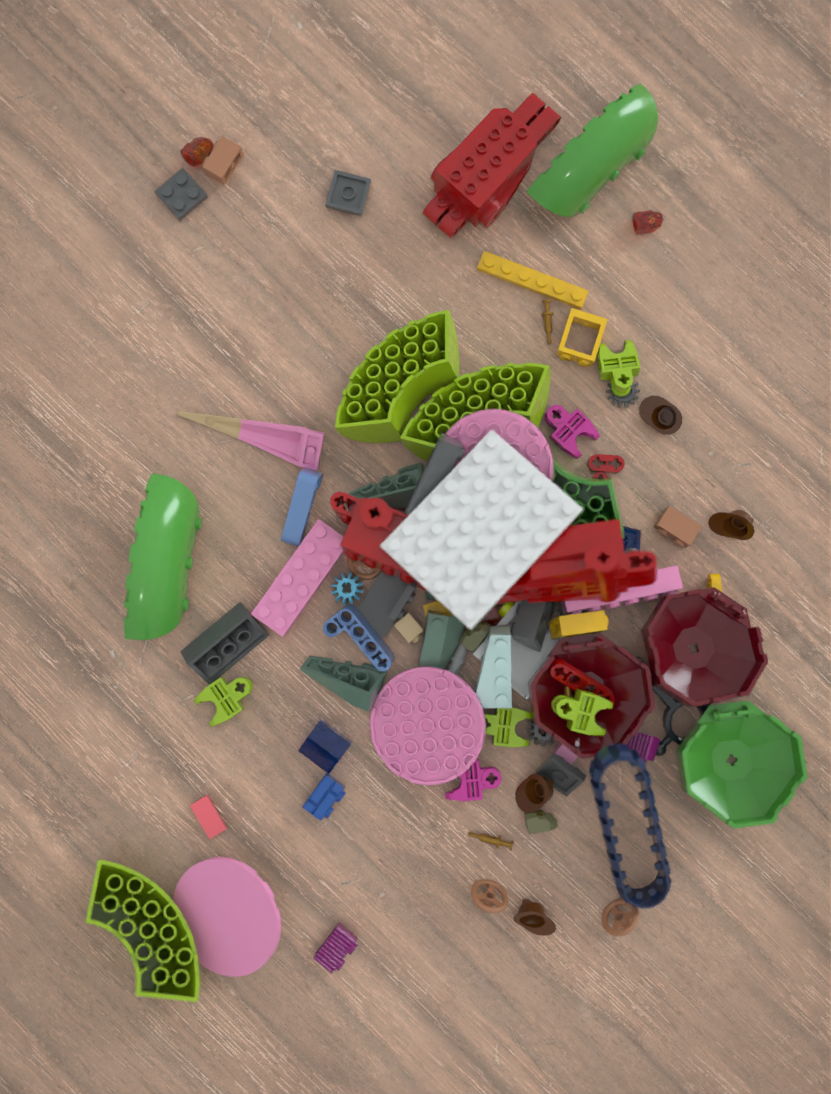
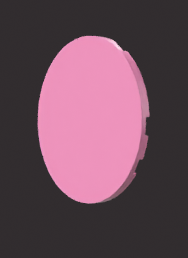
[445,409,553,481]
[370,666,486,785]
[173,857,281,977]

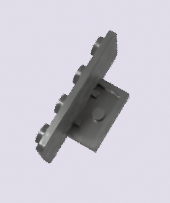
[358,571,418,637]

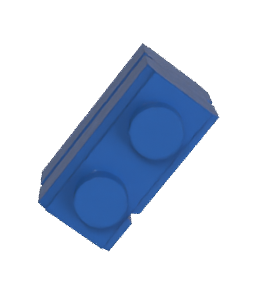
[302,773,345,821]

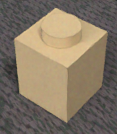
[394,613,424,644]

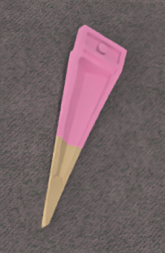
[177,411,325,471]

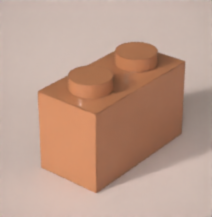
[202,136,244,185]
[654,506,702,548]

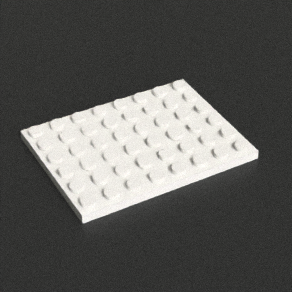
[380,430,583,630]

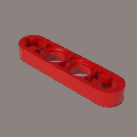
[549,659,615,703]

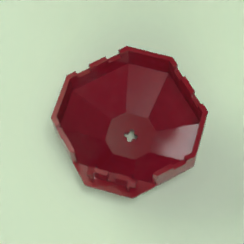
[641,587,769,707]
[528,632,655,759]

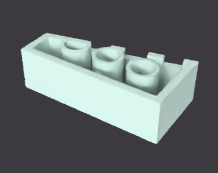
[475,626,512,708]

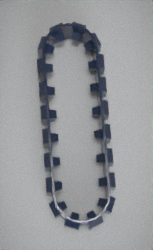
[589,743,672,909]

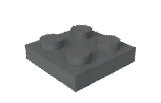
[154,167,208,221]
[326,170,371,217]
[535,753,587,797]

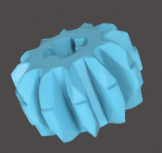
[331,572,364,605]

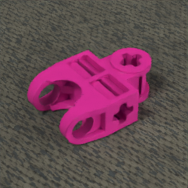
[544,405,600,459]
[445,758,502,801]

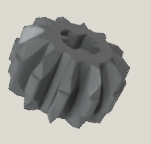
[526,721,553,747]

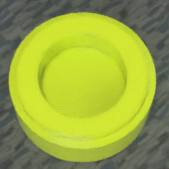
[498,602,515,618]

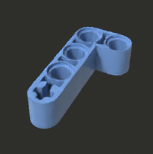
[281,468,323,547]
[323,604,395,671]

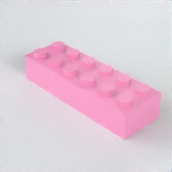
[251,519,345,637]
[560,565,683,615]

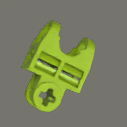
[597,340,641,397]
[194,677,253,727]
[551,689,614,736]
[484,707,533,747]

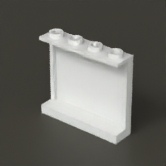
[472,601,560,699]

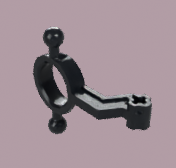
[637,656,712,756]

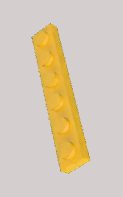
[477,251,589,310]

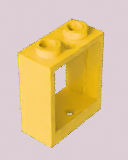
[556,308,608,367]
[549,610,609,640]

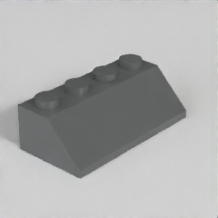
[406,433,465,514]
[510,600,556,652]
[180,602,269,685]

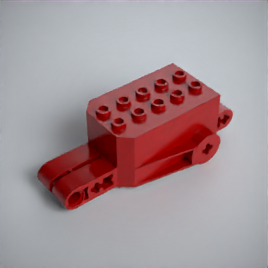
[422,93,562,239]
[330,492,429,592]
[496,520,657,604]

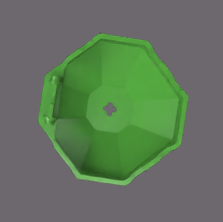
[676,701,808,829]

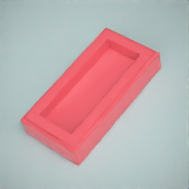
[190,795,227,840]

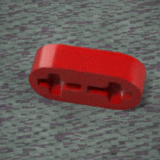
[587,454,625,474]

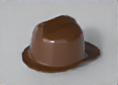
[639,395,683,435]
[708,510,755,540]
[515,774,555,813]
[513,898,556,936]

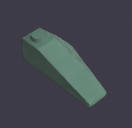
[349,463,424,508]
[418,610,464,669]
[300,656,387,712]

